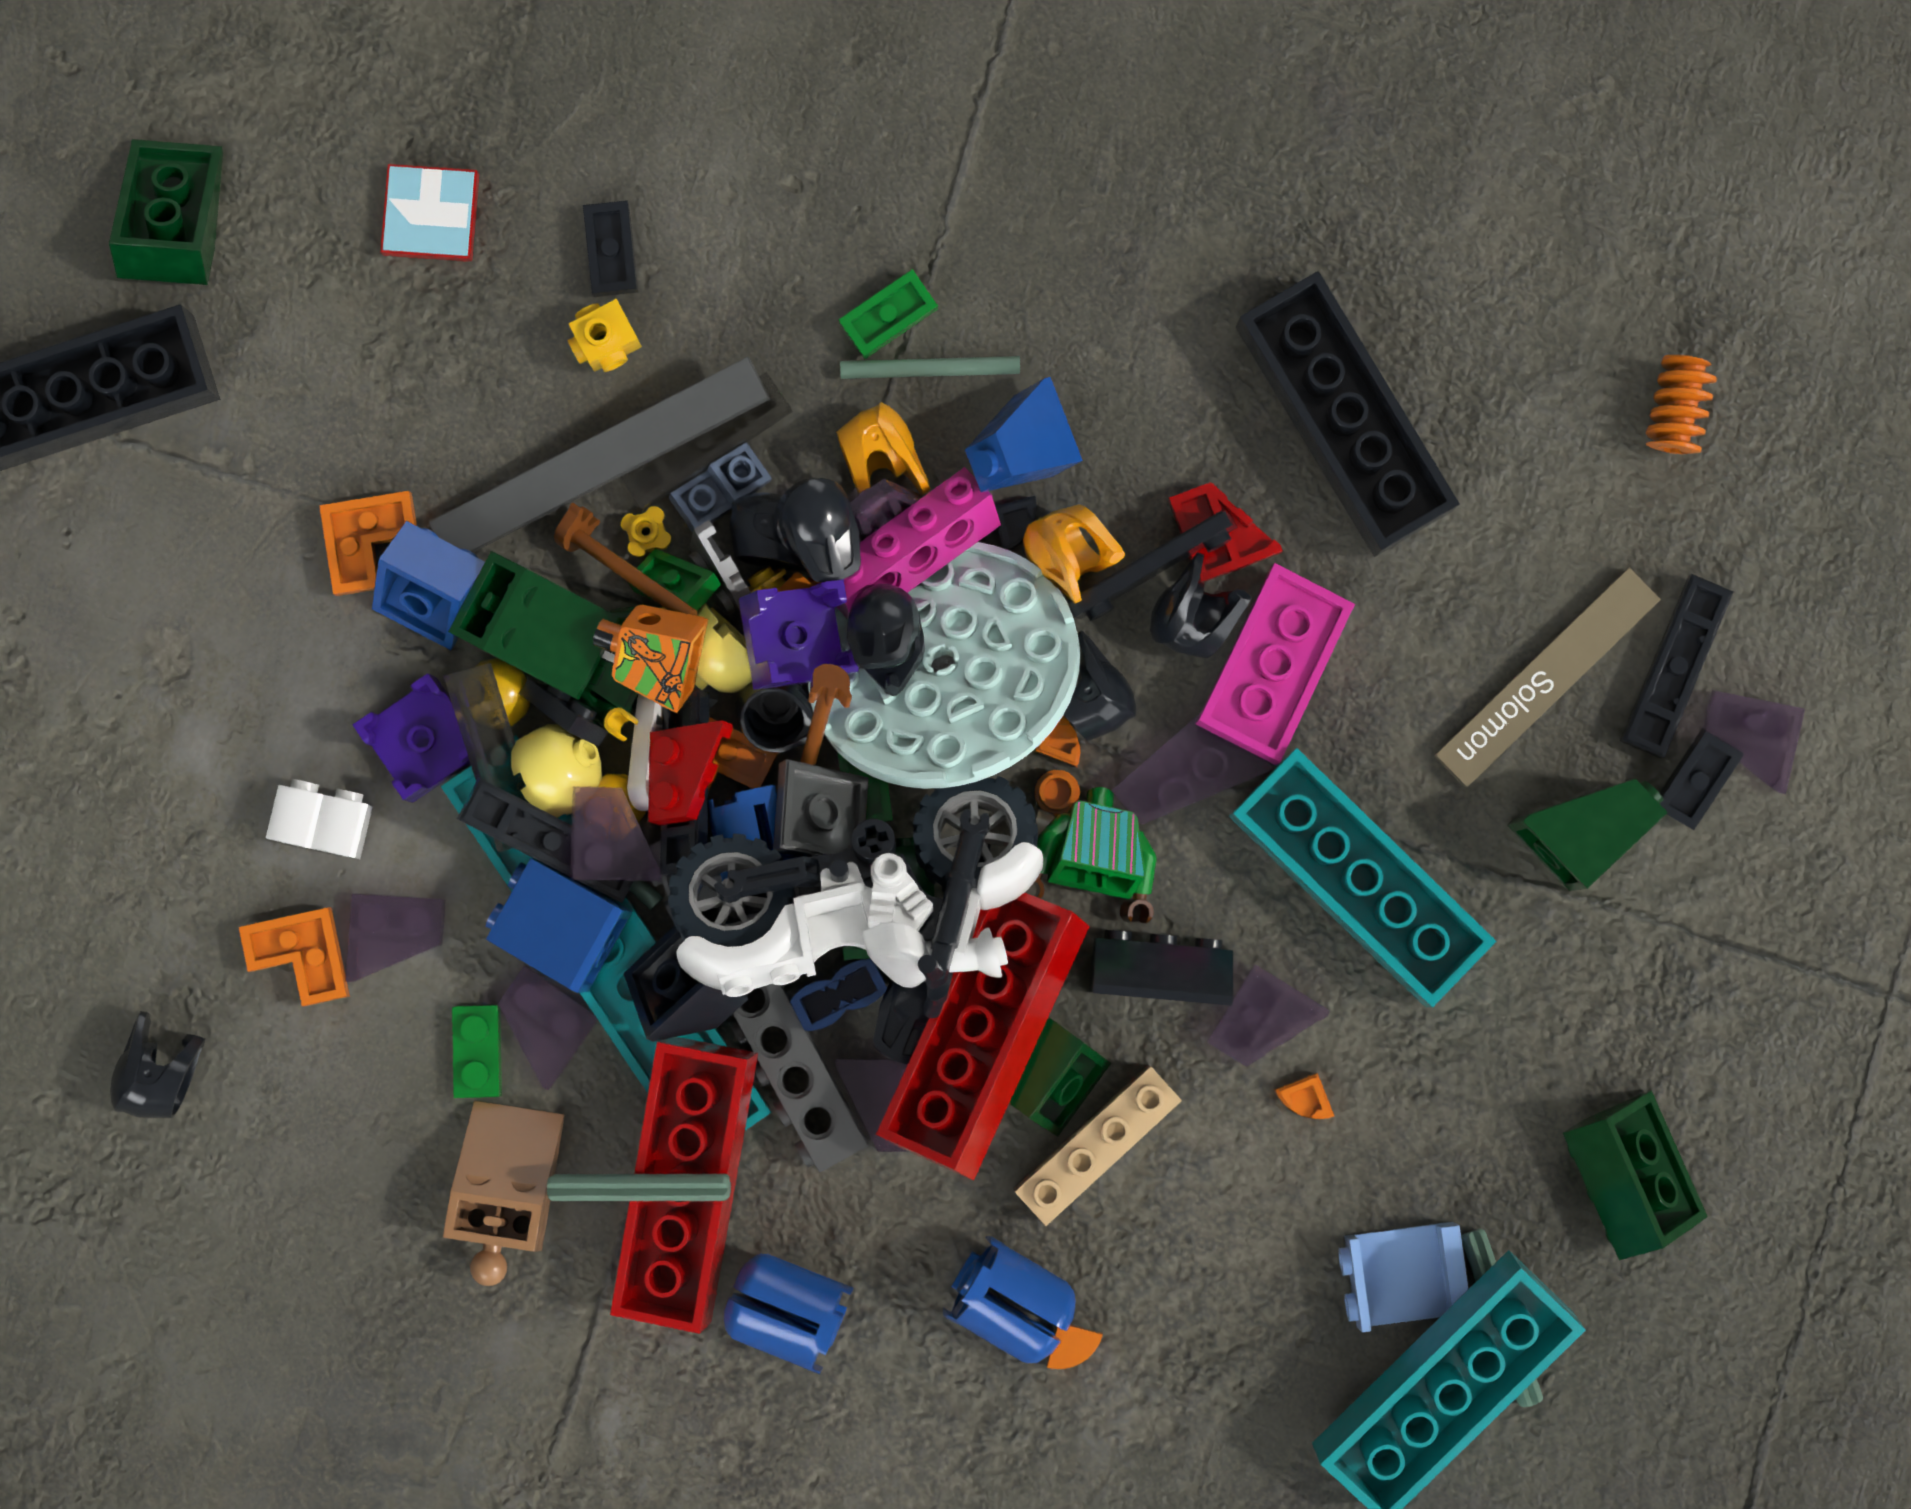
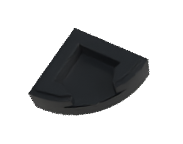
[995,496,1037,550]

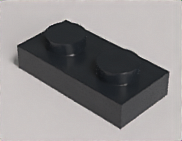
[583,200,638,297]
[519,678,608,746]
[1660,727,1744,830]

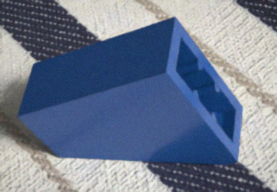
[965,377,1083,492]

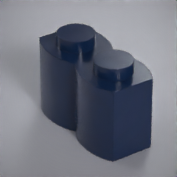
[790,959,888,1031]

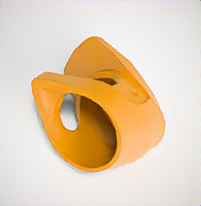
[836,402,931,510]
[1023,504,1125,604]

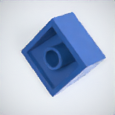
[372,521,485,650]

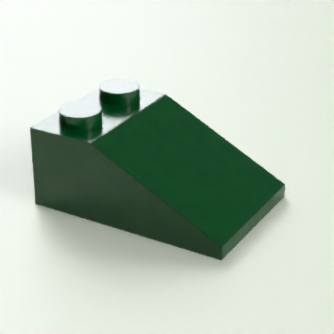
[109,139,223,285]

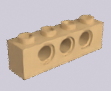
[1014,1065,1182,1226]

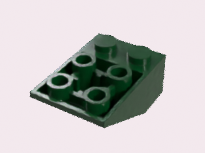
[448,551,622,700]

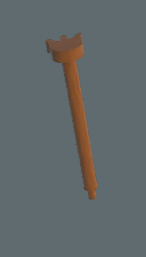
[554,503,698,616]
[800,664,852,766]

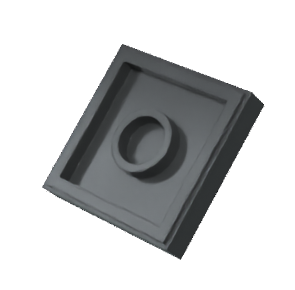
[773,759,868,857]

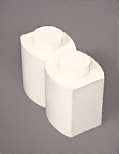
[266,779,373,860]

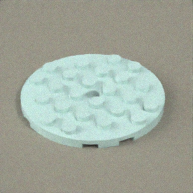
[808,542,1080,789]

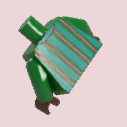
[1034,787,1157,923]

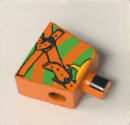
[593,605,708,713]

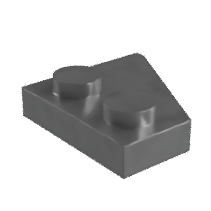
[688,520,751,623]

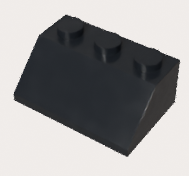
[1089,930,1233,1006]

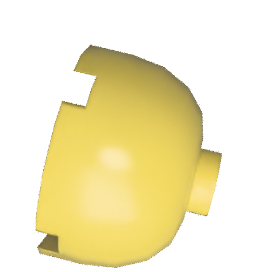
[695,603,752,693]
[511,724,602,818]

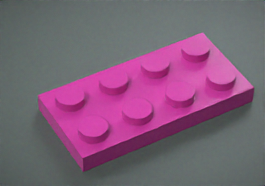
[1195,563,1355,765]

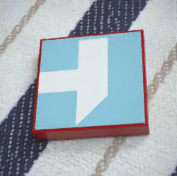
[380,164,480,262]

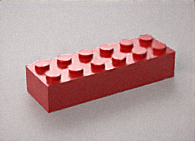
[875,893,1090,1181]
[610,1037,758,1334]

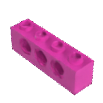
[837,467,1001,620]

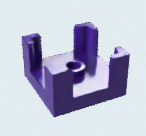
[738,579,859,690]
[352,673,487,803]

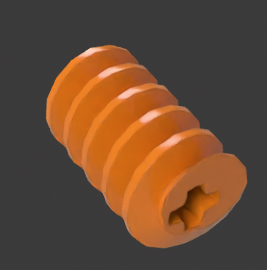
[1646,355,1717,455]

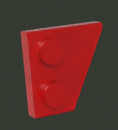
[1168,482,1283,583]
[648,720,733,825]

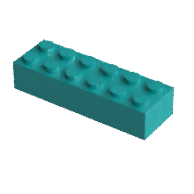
[1229,748,1497,1008]
[1312,1250,1586,1509]

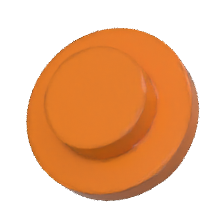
[1034,770,1080,815]

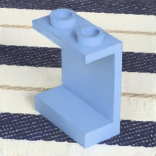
[1338,1222,1468,1332]

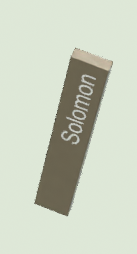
[1433,567,1661,788]

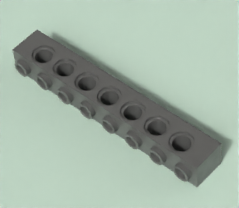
[643,840,869,1173]

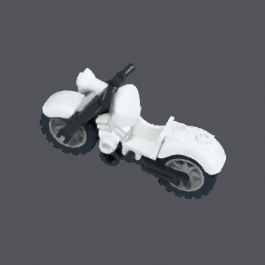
[668,776,1043,1018]

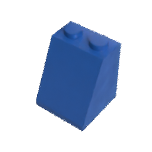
[485,858,633,993]

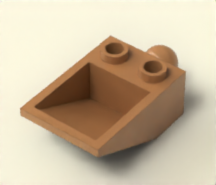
[443,1101,565,1286]

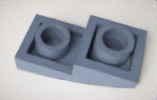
[669,442,772,533]

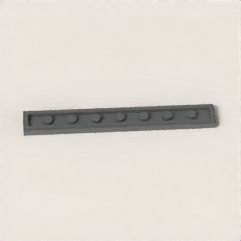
[429,357,770,553]

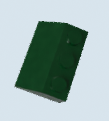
[1563,1090,1708,1260]

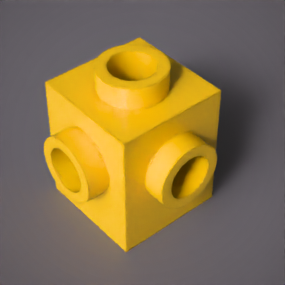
[567,298,642,372]

